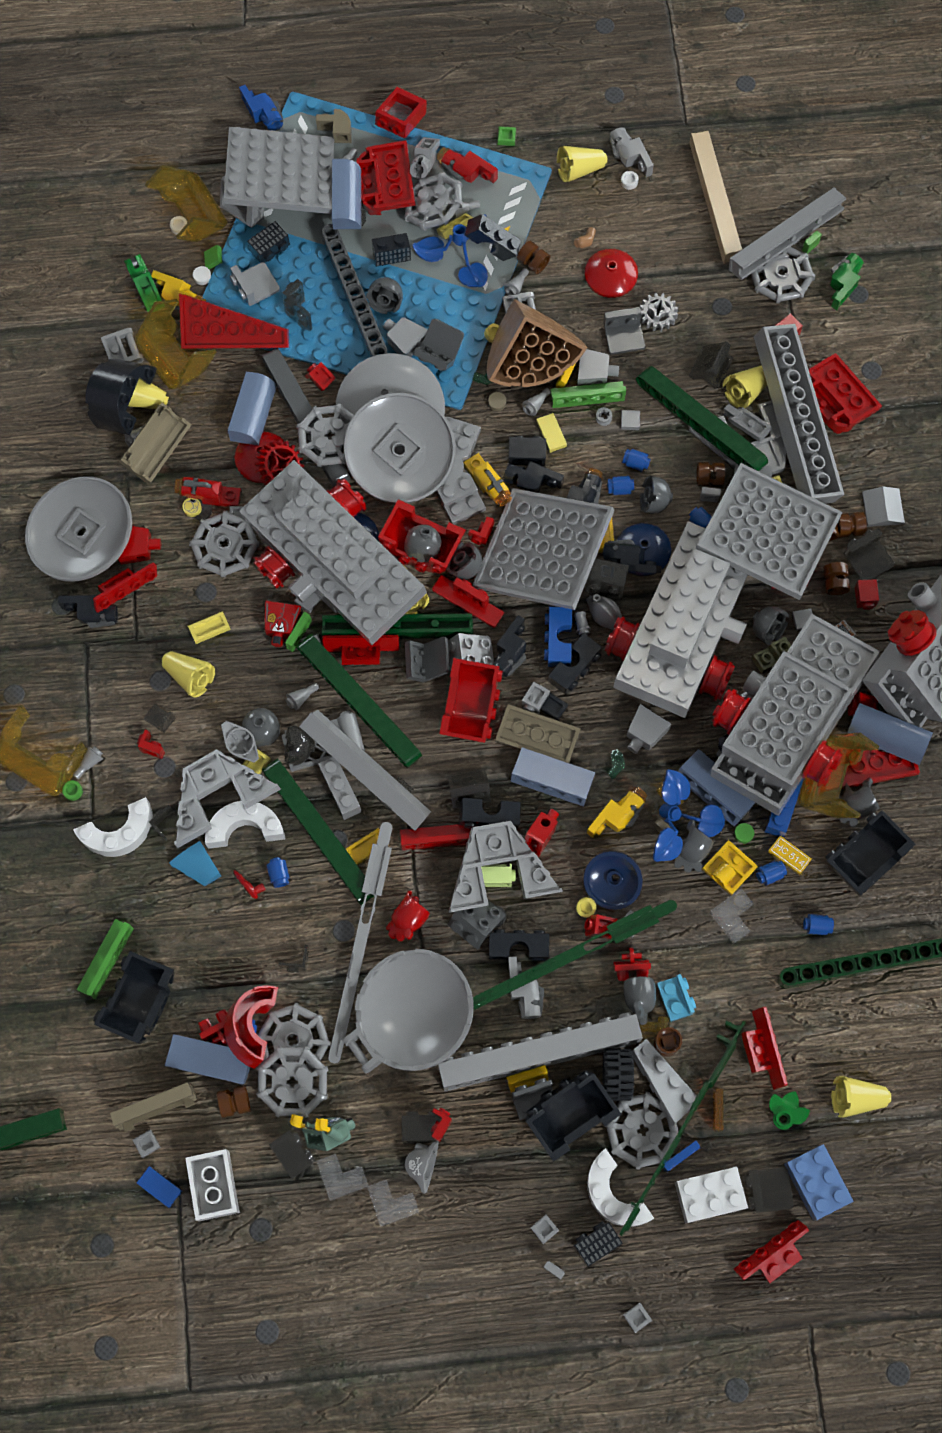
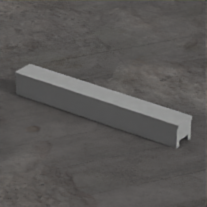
[729,187,846,280]
[299,710,431,830]

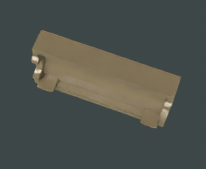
[119,403,191,484]
[495,704,581,763]
[110,1082,198,1132]

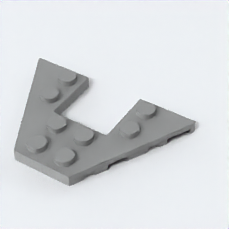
[689,400,787,475]
[174,749,281,848]
[449,821,563,913]

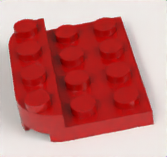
[356,140,416,215]
[808,353,882,434]

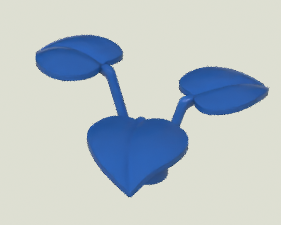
[413,214,488,287]
[653,769,725,862]

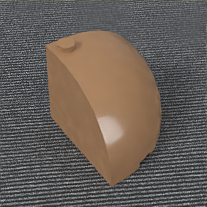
[487,299,587,387]

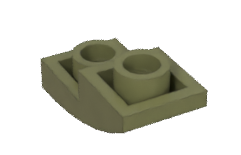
[751,637,791,673]

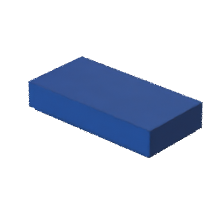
[663,1141,700,1172]
[137,1166,182,1208]

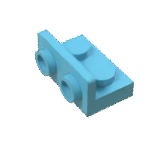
[656,974,696,1022]

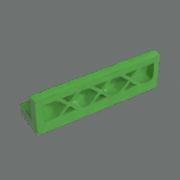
[551,381,626,408]
[77,919,134,1000]

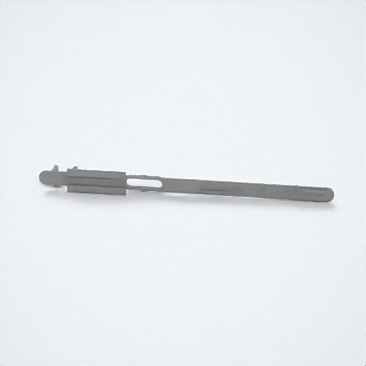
[328,822,392,1064]

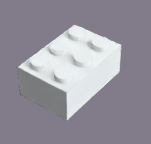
[185,1149,240,1221]
[675,1167,748,1224]

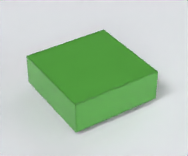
[498,126,516,146]
[802,231,822,254]
[204,245,222,269]

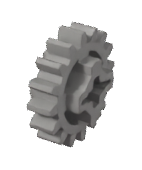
[640,293,678,332]

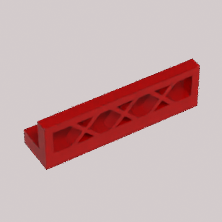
[400,824,471,850]

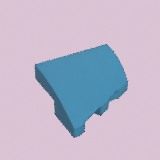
[169,841,221,887]

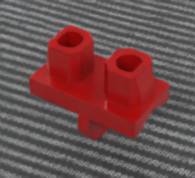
[613,948,651,981]
[198,1009,227,1046]

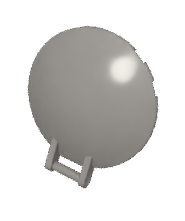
[343,949,474,1074]

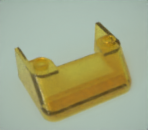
[145,165,227,242]
[135,299,217,389]
[0,705,87,796]
[798,732,880,818]

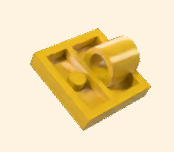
[702,840,758,896]

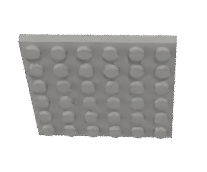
[223,127,334,214]
[696,463,842,600]
[473,488,614,610]

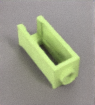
[481,864,516,887]

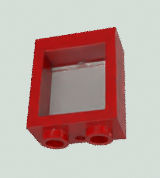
[375,87,427,138]

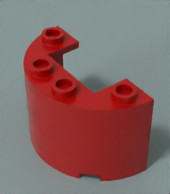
[378,499,466,574]
[439,658,503,743]

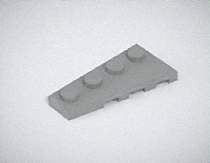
[632,1039,697,1126]

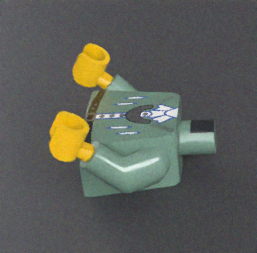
[290,1114,355,1151]

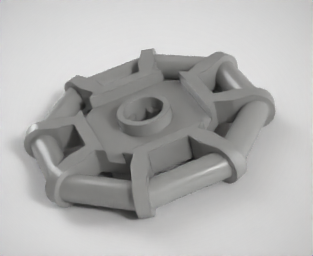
[404,172,464,231]
[751,247,815,304]
[296,403,354,467]
[189,511,260,577]
[258,1003,331,1079]
[256,1046,329,1118]
[604,1092,681,1170]

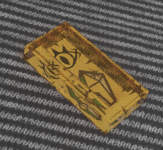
[713,1088,724,1132]

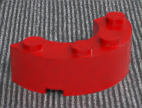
[224,985,278,1069]

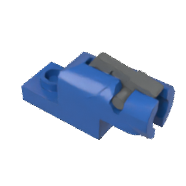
[239,85,284,131]

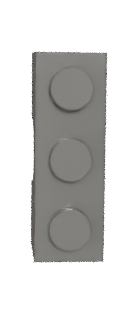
[318,757,361,820]

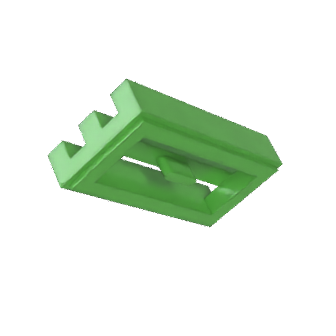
[285,612,312,652]

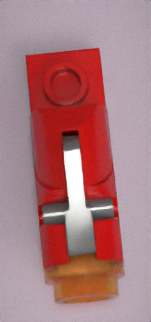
[437,147,498,183]
[174,477,242,507]

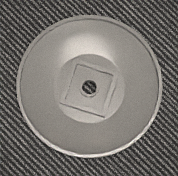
[336,353,445,455]
[344,393,455,503]
[25,477,132,582]

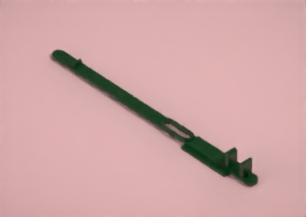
[473,900,677,1011]
[619,1020,746,1236]

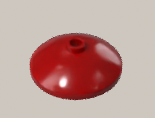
[585,249,638,298]
[235,431,287,483]

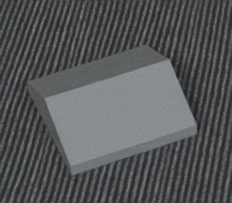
[862,486,905,527]

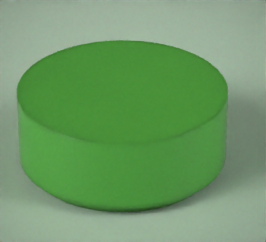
[62,780,83,801]
[734,823,754,844]

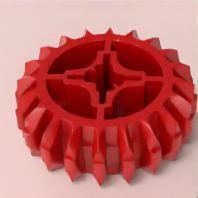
[254,440,304,485]

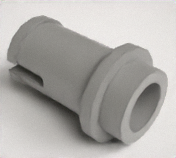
[574,611,591,637]

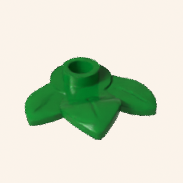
[769,1091,810,1130]

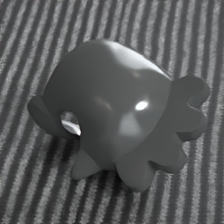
[832,778,880,827]
[674,819,714,873]
[623,977,656,1025]

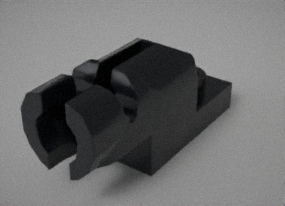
[503,461,564,493]

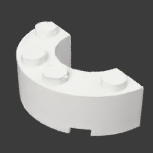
[73,797,153,857]
[205,801,286,849]
[587,1148,654,1227]

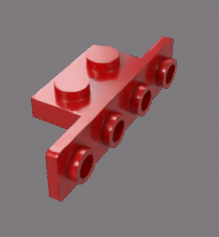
[93,562,158,613]
[432,575,504,628]
[323,635,399,665]
[741,1006,788,1090]
[734,1220,809,1283]

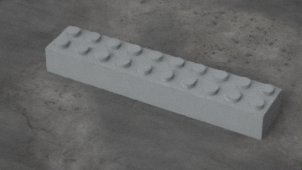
[754,324,845,504]
[438,1012,643,1092]

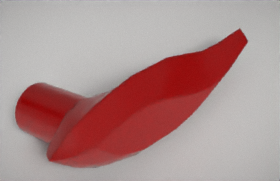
[233,870,266,899]

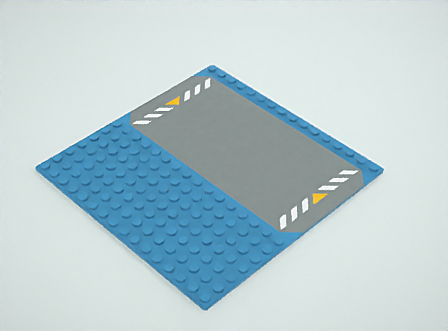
[201,92,552,410]

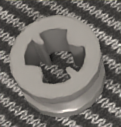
[596,407,612,426]

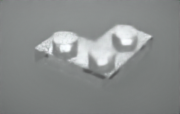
[710,888,754,944]
[316,1154,369,1201]
[367,1180,420,1227]

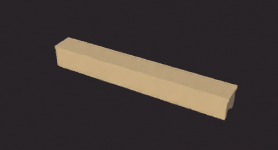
[690,131,742,264]

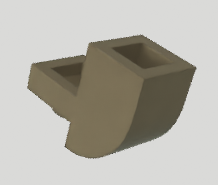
[316,109,352,143]

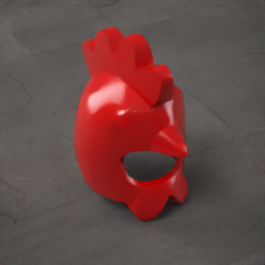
[386,890,430,942]

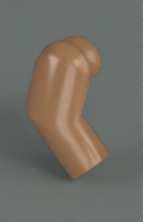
[574,227,596,248]

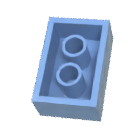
[784,1144,854,1221]

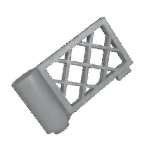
[282,711,365,772]

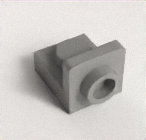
[522,682,550,714]

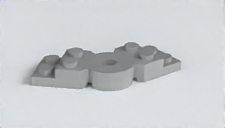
[437,416,486,525]

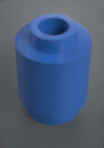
[622,449,651,472]
[607,476,634,495]
[689,507,712,528]
[266,857,290,888]
[756,860,787,886]
[803,914,834,935]

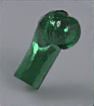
[472,372,492,385]
[607,749,625,779]

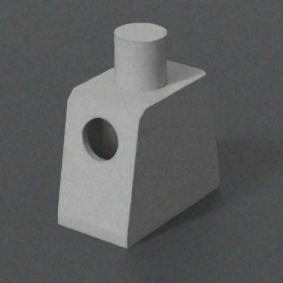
[383,317,427,357]
[577,349,619,386]
[627,704,671,754]

